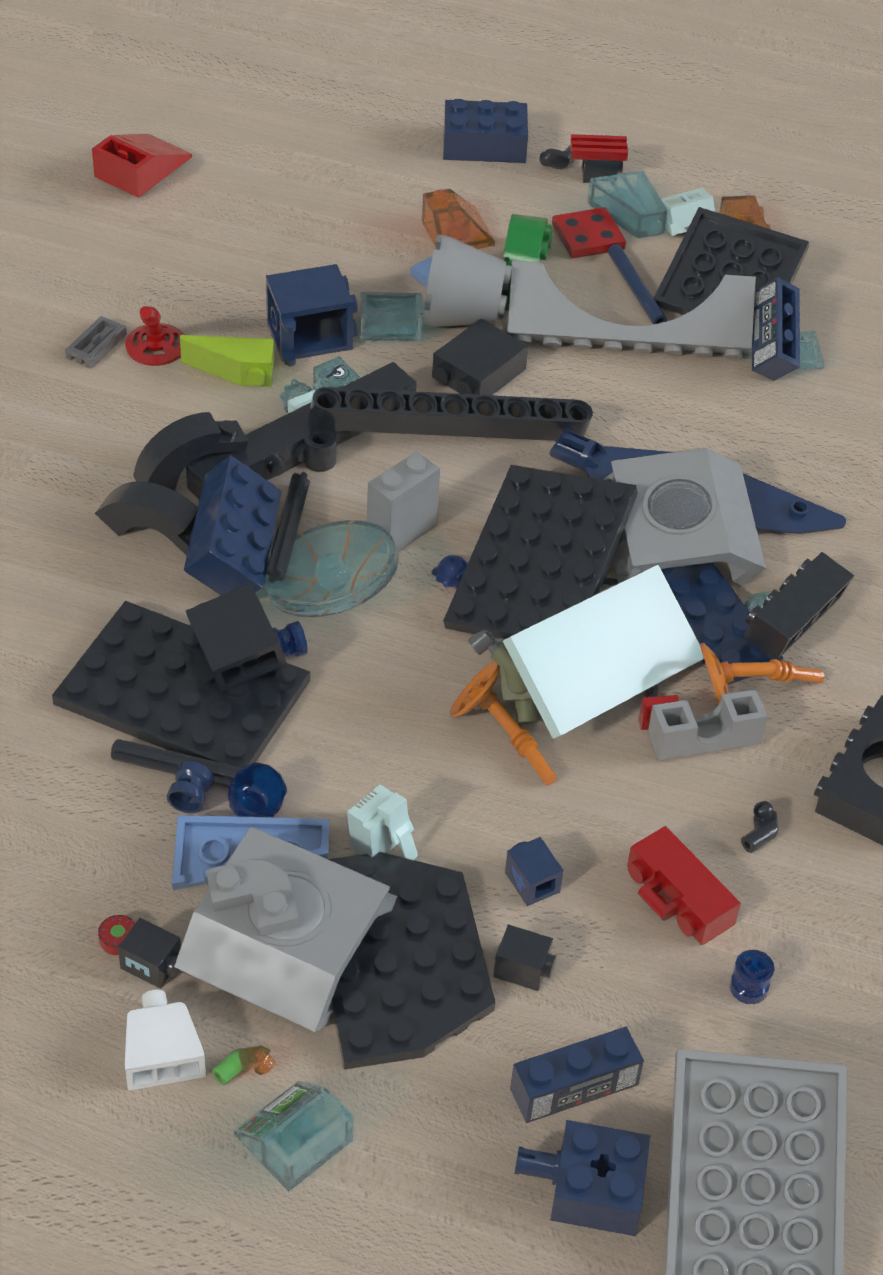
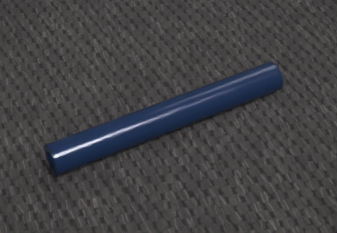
[608,244,667,324]

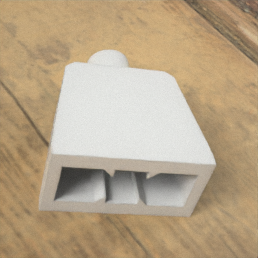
[125,989,206,1091]

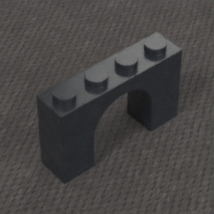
[814,695,883,845]

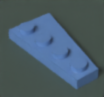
[172,815,329,891]

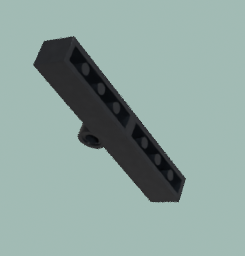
[186,362,417,500]

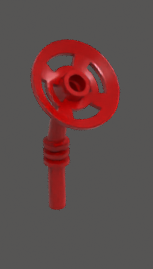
[125,306,185,366]

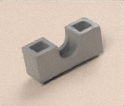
[648,689,768,760]

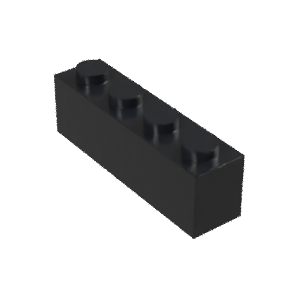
[742,552,855,660]

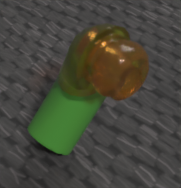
[211,1045,276,1085]

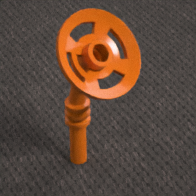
[700,643,824,703]
[450,661,557,785]

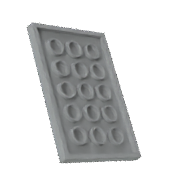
[664,1049,847,1275]

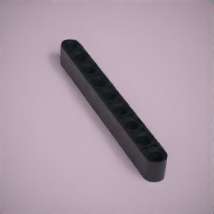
[308,387,593,441]

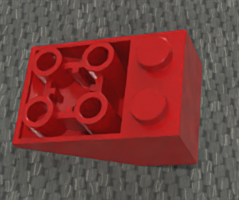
[92,134,192,198]

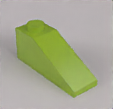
[180,335,274,387]

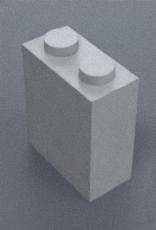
[366,451,440,558]

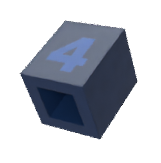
[505,837,563,906]

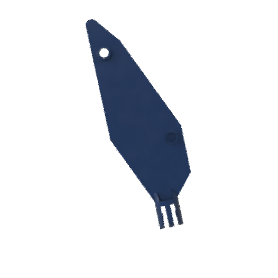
[549,429,846,534]

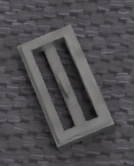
[65,316,127,369]

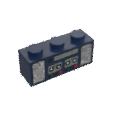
[752,277,800,381]
[510,1026,644,1123]

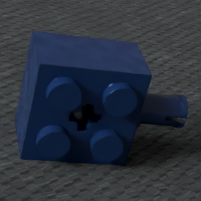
[514,1120,651,1236]

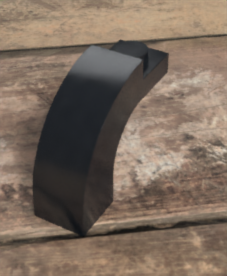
[133,412,248,491]
[94,481,198,556]

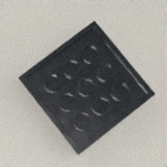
[653,207,809,315]

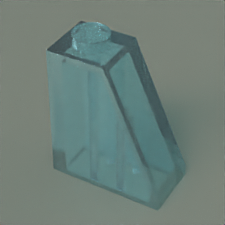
[588,171,668,238]

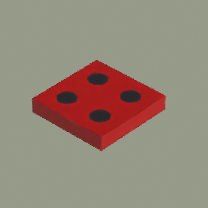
[552,207,626,258]

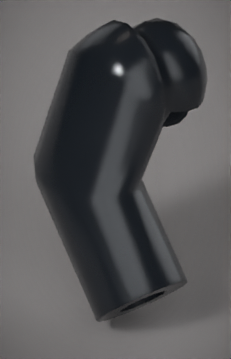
[539,145,574,169]
[741,801,778,853]

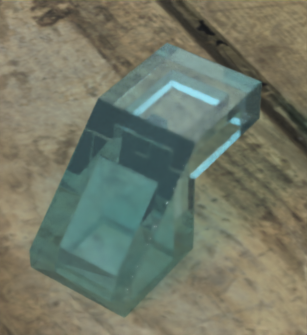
[796,330,824,370]

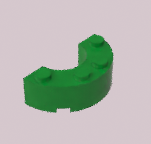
[501,214,553,311]

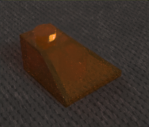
[422,189,495,249]

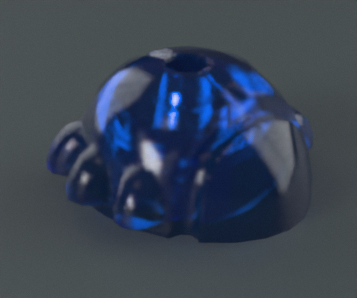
[431,555,468,588]

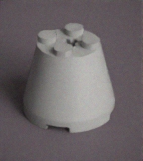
[422,234,512,327]

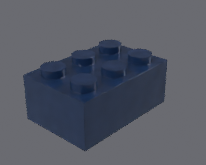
[443,99,528,163]

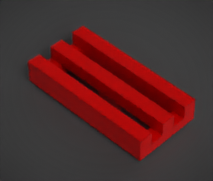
[570,134,628,161]

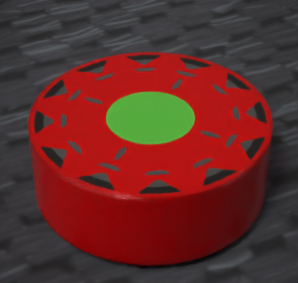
[98,915,135,955]

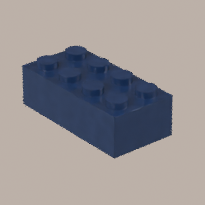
[183,455,282,595]

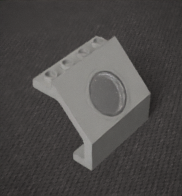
[603,448,766,585]

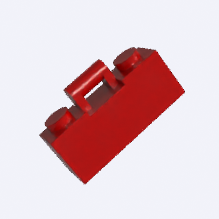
[627,825,741,945]

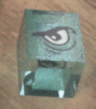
[313,356,360,390]

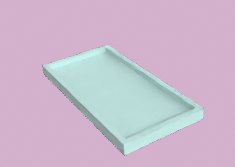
[503,565,704,739]

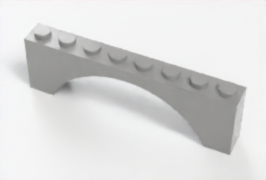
[507,261,756,359]

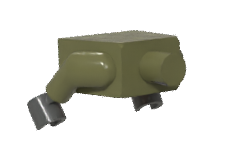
[468,630,538,723]

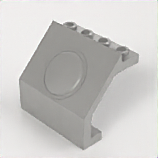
[174,826,397,1032]

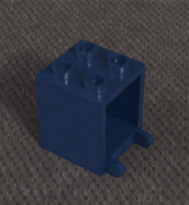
[266,264,358,366]

